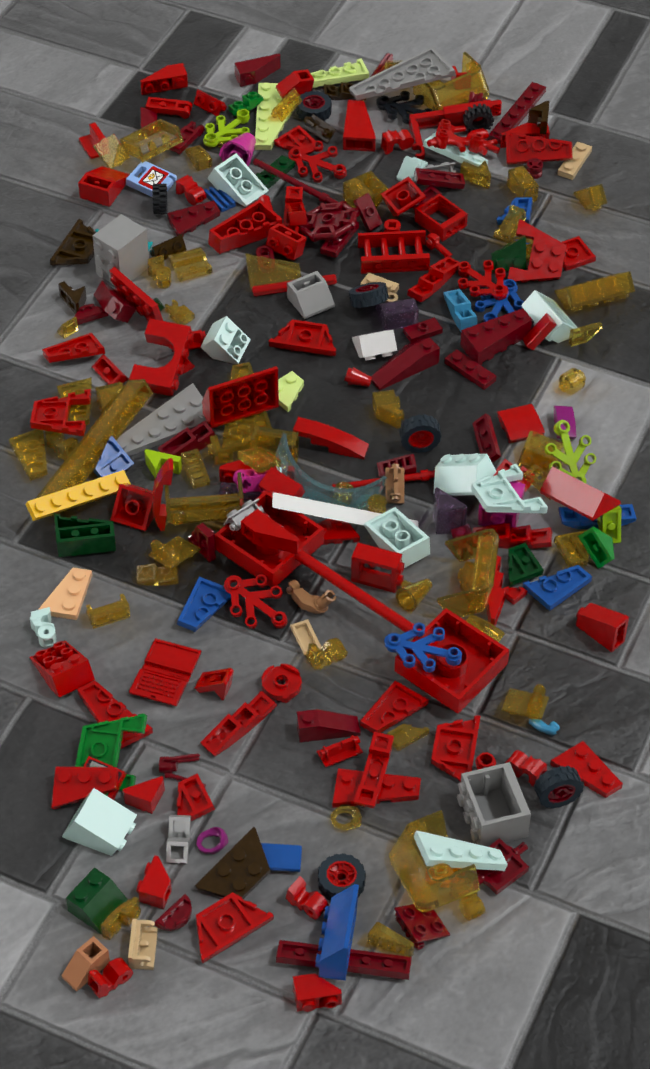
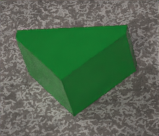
[578,526,614,569]

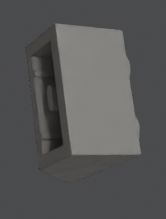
[287,271,335,319]

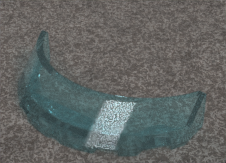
[275,432,387,510]

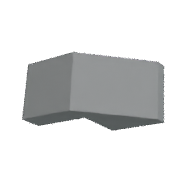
[166,815,191,863]

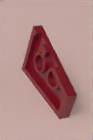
[167,200,220,237]

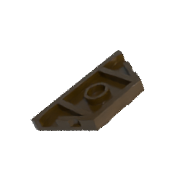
[50,219,96,266]
[195,827,271,899]

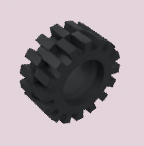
[463,103,494,132]
[152,184,168,214]

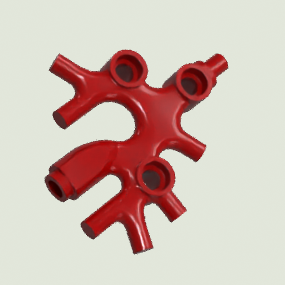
[427,119,500,155]

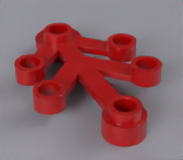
[288,140,347,183]
[457,260,508,300]
[224,574,288,629]

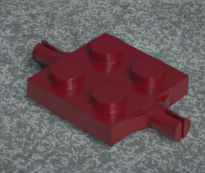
[468,838,529,895]

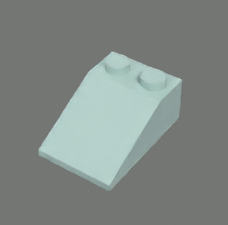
[207,153,269,207]
[364,507,430,568]

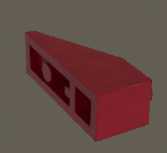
[234,54,281,87]
[94,281,137,323]
[297,709,361,743]

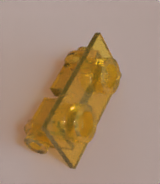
[271,88,303,122]

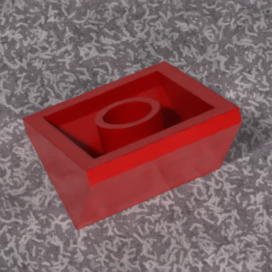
[381,176,426,216]

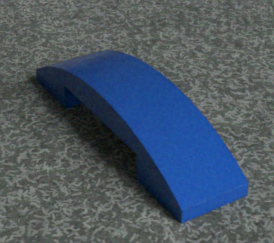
[558,504,637,530]

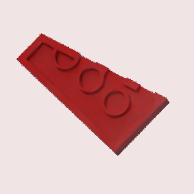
[77,681,153,749]

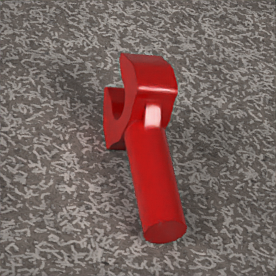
[425,232,453,258]

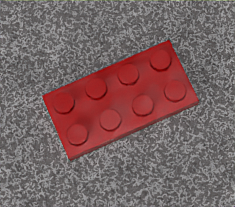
[109,266,163,321]

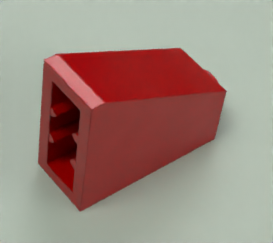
[576,603,629,653]

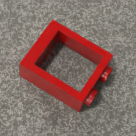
[415,193,468,241]
[351,542,405,593]

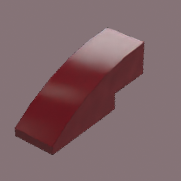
[157,420,218,458]

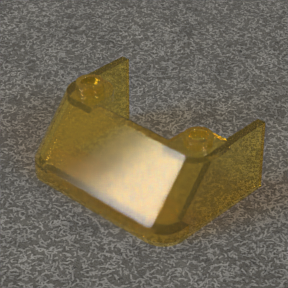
[413,52,489,111]
[165,472,244,525]
[437,529,499,617]
[389,810,480,912]

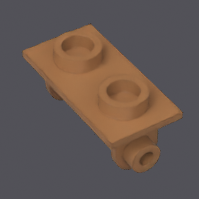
[385,464,404,504]

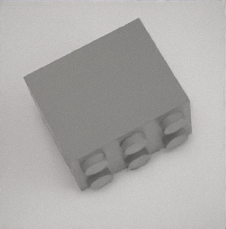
[92,214,150,285]
[457,762,531,847]

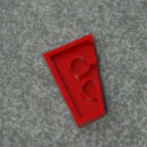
[42,333,105,363]
[360,680,429,733]
[550,741,623,798]
[51,767,119,810]

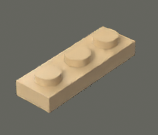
[557,142,592,180]

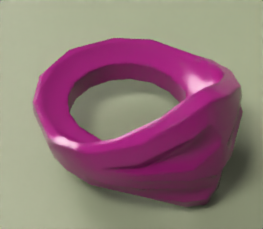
[196,827,228,854]

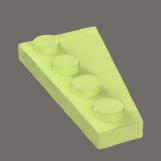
[311,58,369,88]

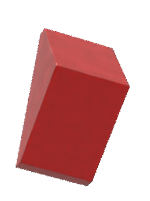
[122,776,165,814]

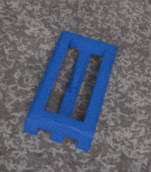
[204,186,236,213]

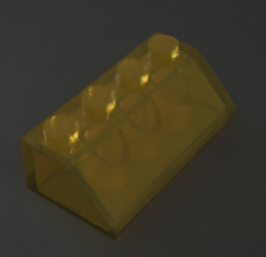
[555,271,635,312]

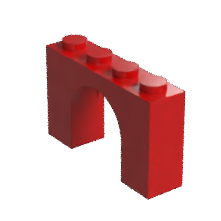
[129,318,194,396]

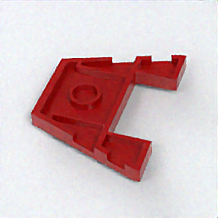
[507,219,567,283]
[30,389,91,436]

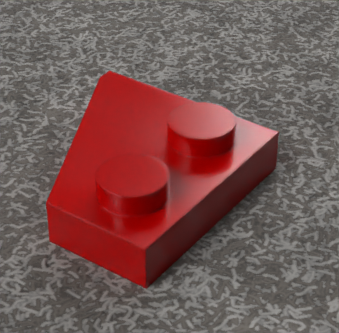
[177,773,215,821]

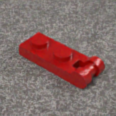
[145,97,193,119]

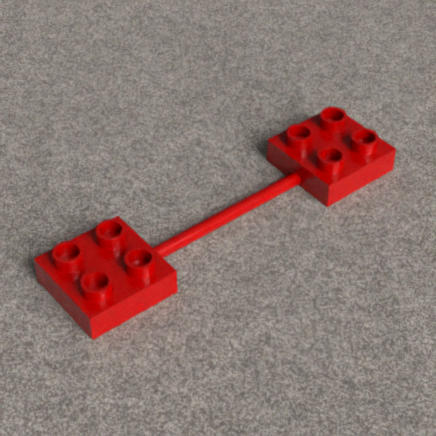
[215,490,509,714]

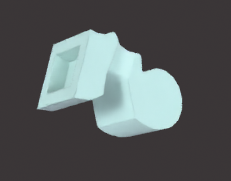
[30,607,57,648]

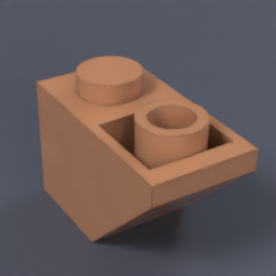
[62,936,110,992]

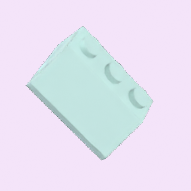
[521,290,582,343]
[434,453,497,496]

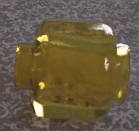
[559,368,586,395]

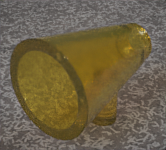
[396,578,432,612]

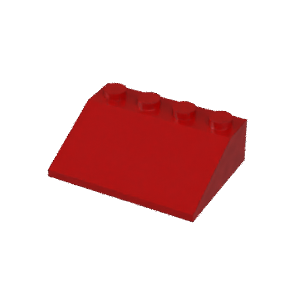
[202,366,279,428]

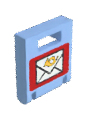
[126,160,177,197]

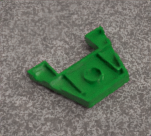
[75,714,148,791]

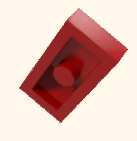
[195,668,234,700]

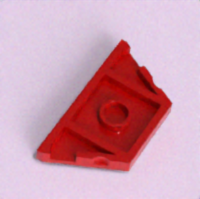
[269,319,336,356]
[431,715,481,782]
[196,892,274,963]

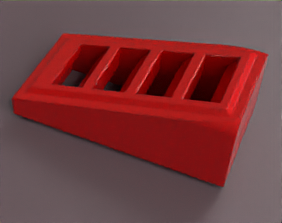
[286,202,307,226]

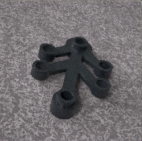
[376,91,433,124]

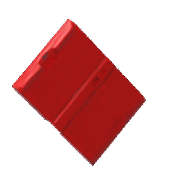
[129,638,202,706]

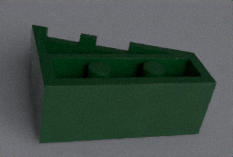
[54,513,116,557]

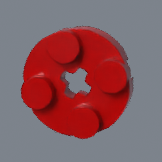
[262,664,302,703]

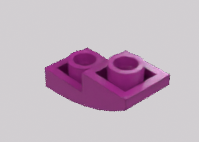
[554,406,576,440]

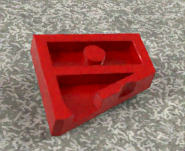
[274,125,318,150]
[317,519,360,545]

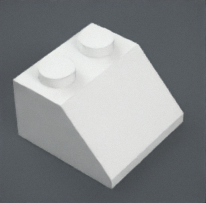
[352,330,397,361]

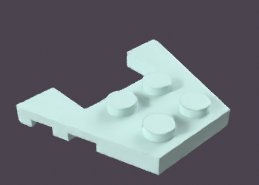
[471,464,548,514]

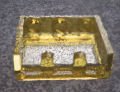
[119,119,184,163]

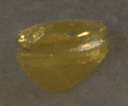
[331,806,362,830]

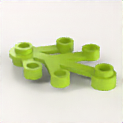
[203,109,250,147]
[544,420,596,483]

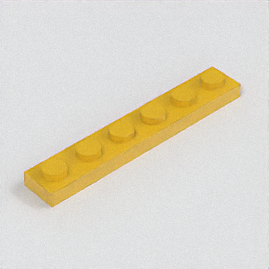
[25,470,131,521]

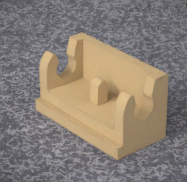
[128,918,158,970]

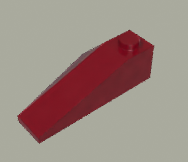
[371,337,440,391]

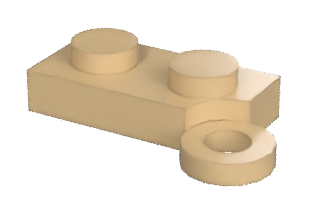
[360,273,399,304]

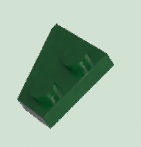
[491,235,527,272]
[508,543,544,587]

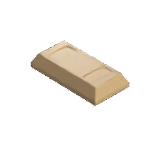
[290,619,323,656]

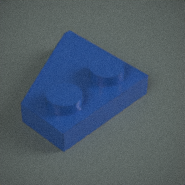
[497,197,533,225]

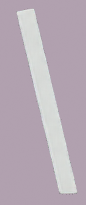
[272,492,419,528]

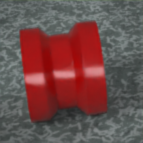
[384,219,401,232]

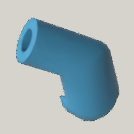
[529,716,560,736]

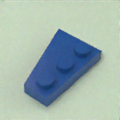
[522,565,592,611]
[177,577,231,632]

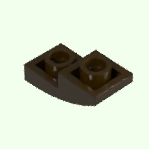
[323,82,354,100]

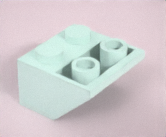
[201,316,251,364]

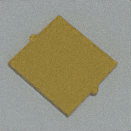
[93,134,130,169]

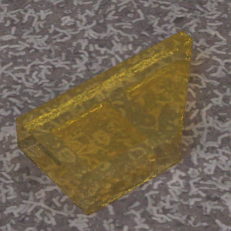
[569,322,603,347]
[387,724,429,751]

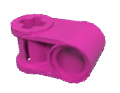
[233,468,269,493]

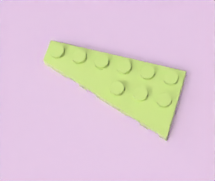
[255,83,300,150]

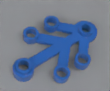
[475,279,524,322]
[384,623,462,673]

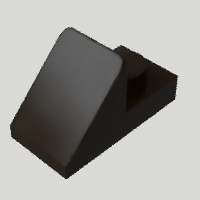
[528,101,550,135]
[58,281,87,315]

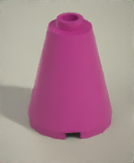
[219,133,256,166]

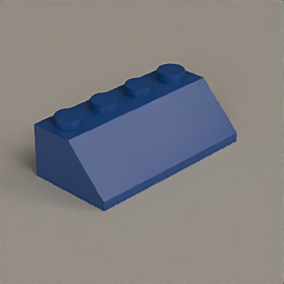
[315,884,359,981]

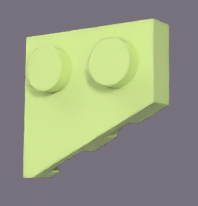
[278,371,304,412]

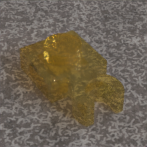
[165,300,195,325]

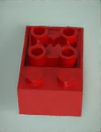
[78,166,130,207]
[30,640,95,698]

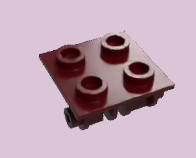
[394,901,450,950]

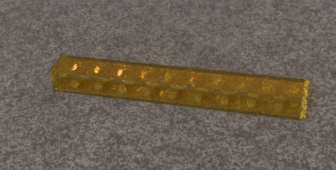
[35,379,153,516]

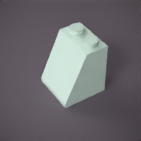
[62,788,137,856]

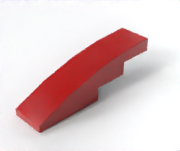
[407,256,460,302]
[293,417,369,460]
[472,523,552,549]
[486,555,506,631]
[200,690,277,756]

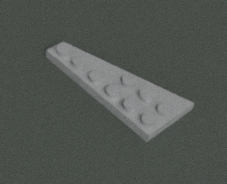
[349,47,456,101]
[115,383,209,456]

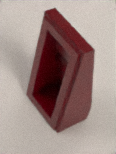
[377,454,417,478]

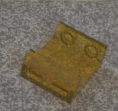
[248,426,299,466]

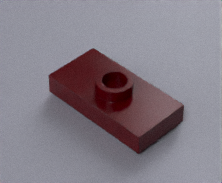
[353,193,383,231]
[403,317,443,343]

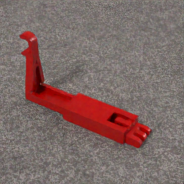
[409,100,502,160]

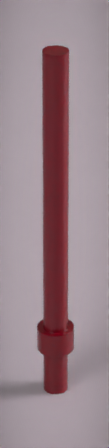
[253,158,338,204]

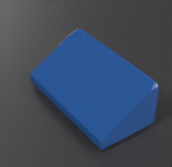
[261,843,302,872]

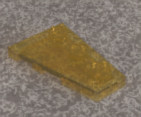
[245,253,301,288]
[57,377,92,425]
[9,429,48,481]

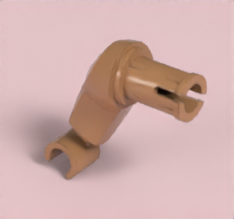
[286,580,336,614]

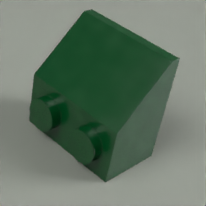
[66,867,130,934]

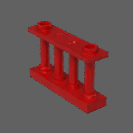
[358,230,430,274]

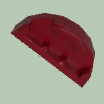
[74,304,108,325]
[155,894,192,931]

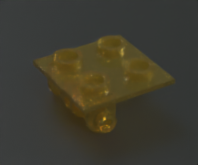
[148,536,201,569]
[501,684,549,720]

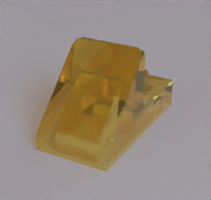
[460,161,491,189]

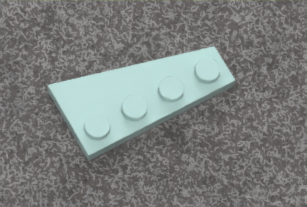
[423,132,488,172]
[414,830,507,871]

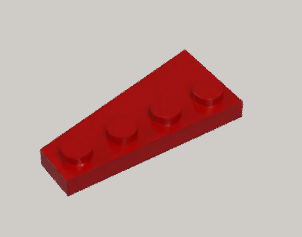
[506,131,573,165]
[332,768,421,808]

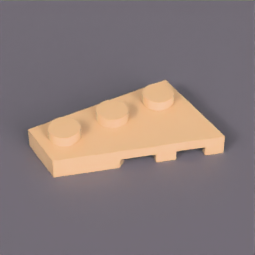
[38,567,92,620]

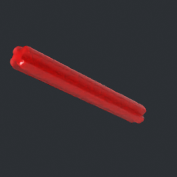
[252,274,337,296]

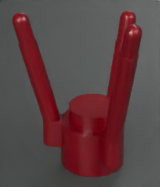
[159,753,206,787]

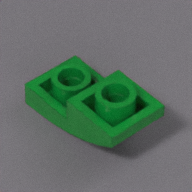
[228,91,263,116]

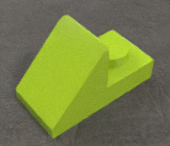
[144,449,182,479]
[597,505,622,543]

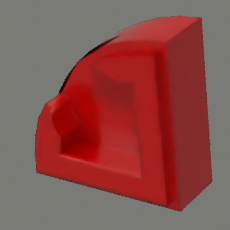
[502,586,528,605]

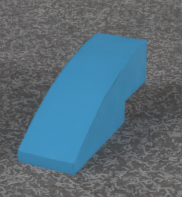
[443,289,477,332]

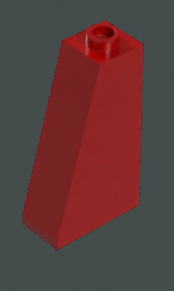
[343,100,376,152]

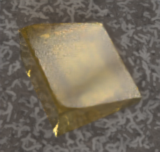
[57,317,78,339]

